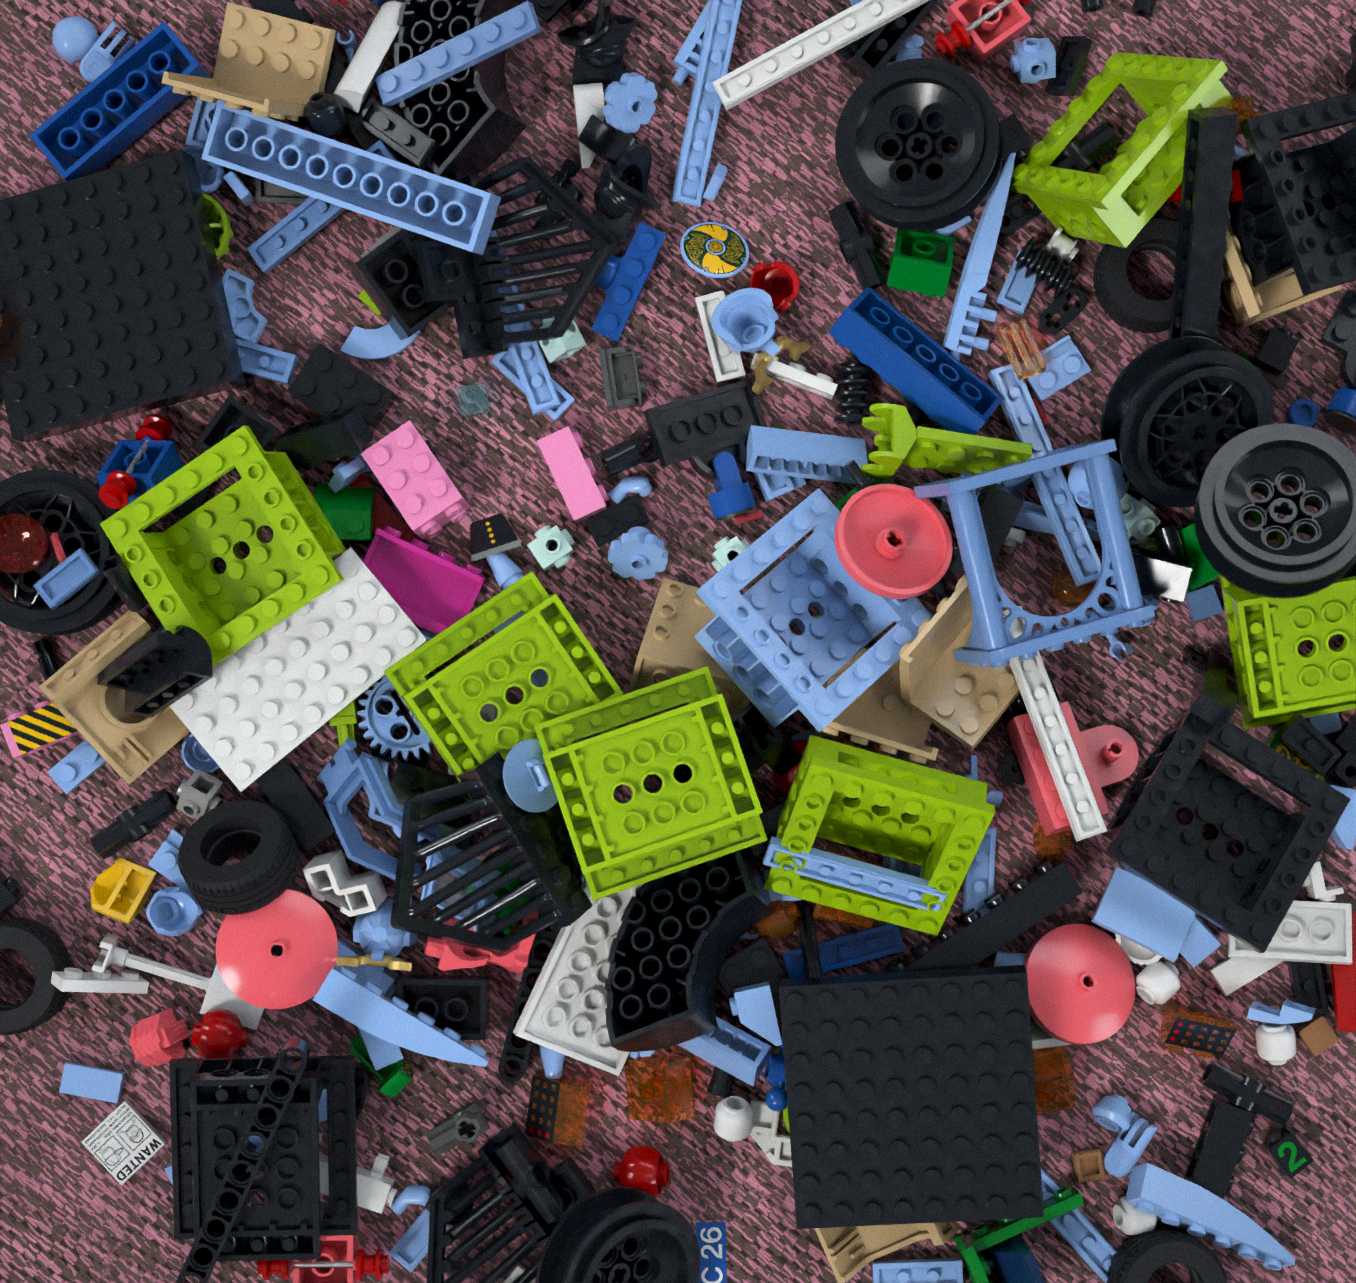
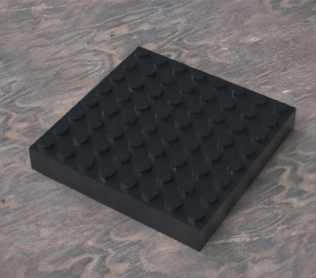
[0,149,246,442]
[779,965,1044,1229]

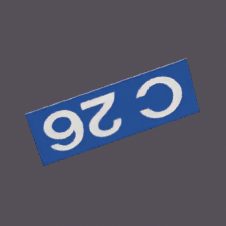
[696,1222,727,1283]

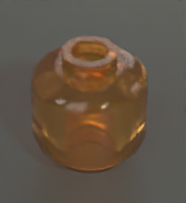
[1052,569,1097,608]
[1033,820,1072,859]
[756,899,801,941]

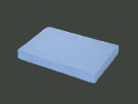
[1091,867,1196,962]

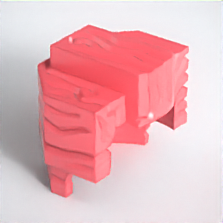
[129,1008,190,1067]

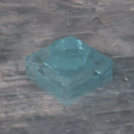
[456,383,491,418]

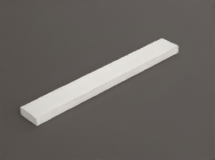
[712,0,930,111]
[1002,605,1107,842]

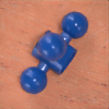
[764,1032,788,1111]

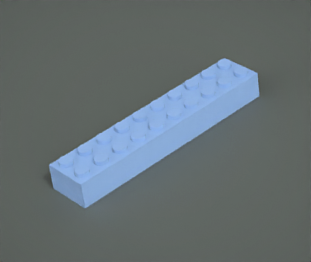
[201,101,501,255]

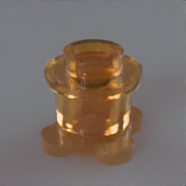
[1226,96,1263,136]

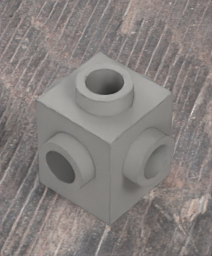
[176,768,223,820]

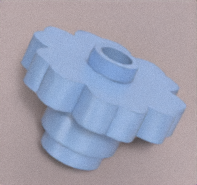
[603,72,657,134]
[608,526,668,580]

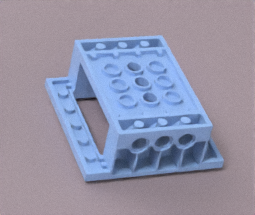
[694,488,933,732]

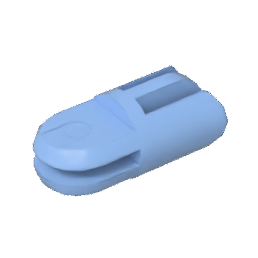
[79,21,136,82]
[1103,1112,1158,1177]

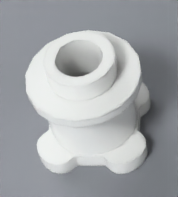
[1042,226,1079,263]

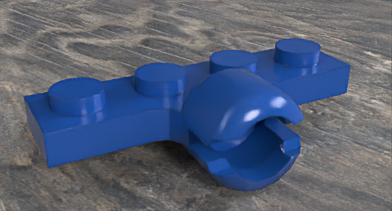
[591,222,667,342]

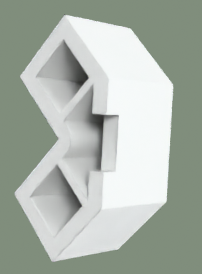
[303,850,387,917]

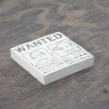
[82,1099,167,1185]

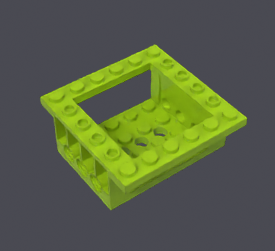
[1009,52,1243,248]
[100,425,347,668]
[1220,539,1356,730]
[383,571,624,798]
[534,666,768,901]
[763,735,995,936]

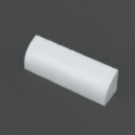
[333,1,402,113]

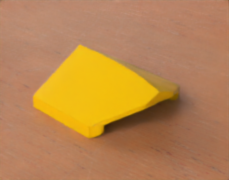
[90,858,157,925]

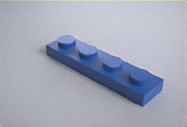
[782,923,905,978]

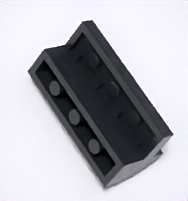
[834,0,938,80]
[97,626,213,718]

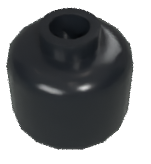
[304,92,347,139]

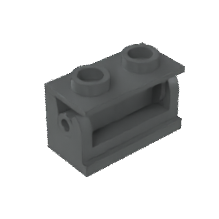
[599,344,647,411]

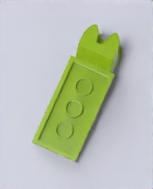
[861,403,1032,480]

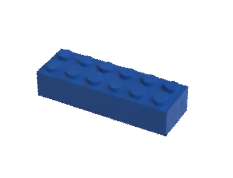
[29,21,211,181]
[828,286,1004,435]

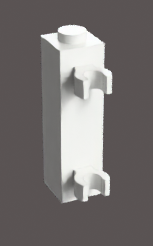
[319,1132,397,1214]

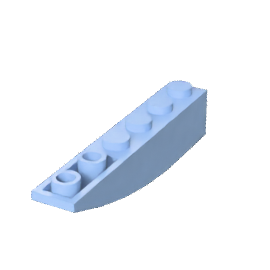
[313,966,490,1067]
[1125,1163,1295,1270]

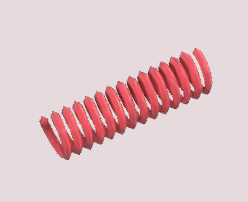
[1032,398,1050,425]
[734,510,765,524]
[50,533,67,564]

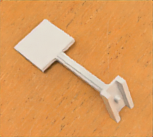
[91,933,264,1030]

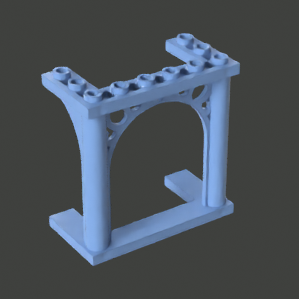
[914,439,1155,668]

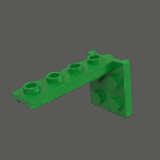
[953,1187,1083,1283]

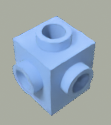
[1010,37,1056,84]

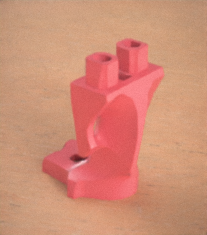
[424,910,539,974]

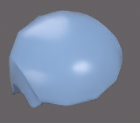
[52,16,98,64]
[181,733,220,773]

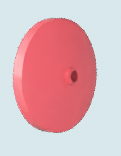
[834,484,953,599]
[216,888,338,1009]
[1023,924,1135,1045]

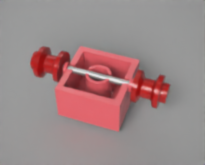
[934,0,1032,64]
[257,1226,389,1283]

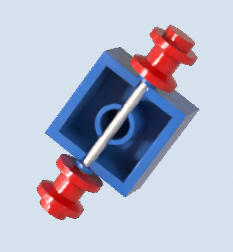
[96,414,183,509]

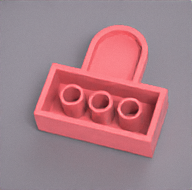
[1005,701,1139,837]

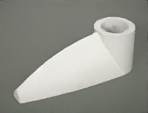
[573,82,605,169]

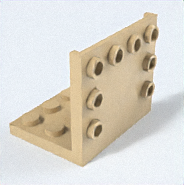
[162,2,336,122]
[1221,221,1342,329]
[899,575,1045,751]
[628,577,750,718]
[807,648,939,764]

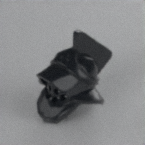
[557,0,639,85]
[591,144,662,244]

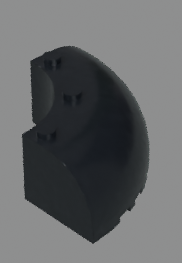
[394,0,527,179]
[605,847,775,1052]

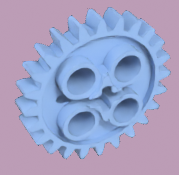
[357,672,432,761]

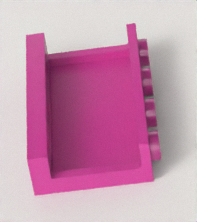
[363,525,486,635]

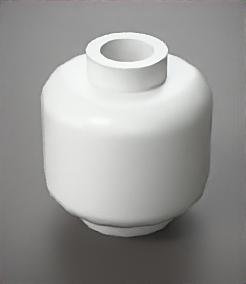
[1136,961,1180,1005]
[1255,1022,1297,1065]
[713,1096,754,1142]
[1113,1196,1160,1235]

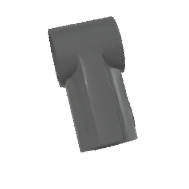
[426,1101,490,1155]

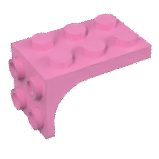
[361,420,470,539]

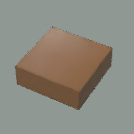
[1296,1015,1339,1057]
[1071,1147,1107,1183]

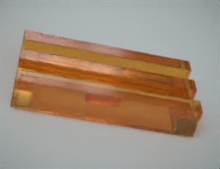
[997,318,1047,380]

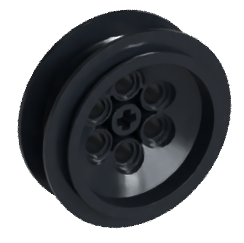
[835,58,1004,232]
[1100,336,1273,508]
[1194,423,1356,599]
[0,469,122,635]
[536,1186,700,1283]

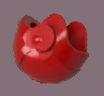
[750,261,801,314]

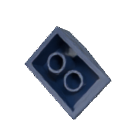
[983,1234,1044,1283]

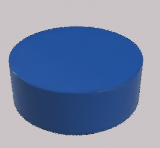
[1287,399,1319,427]

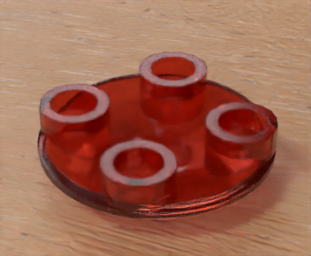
[0,513,48,574]

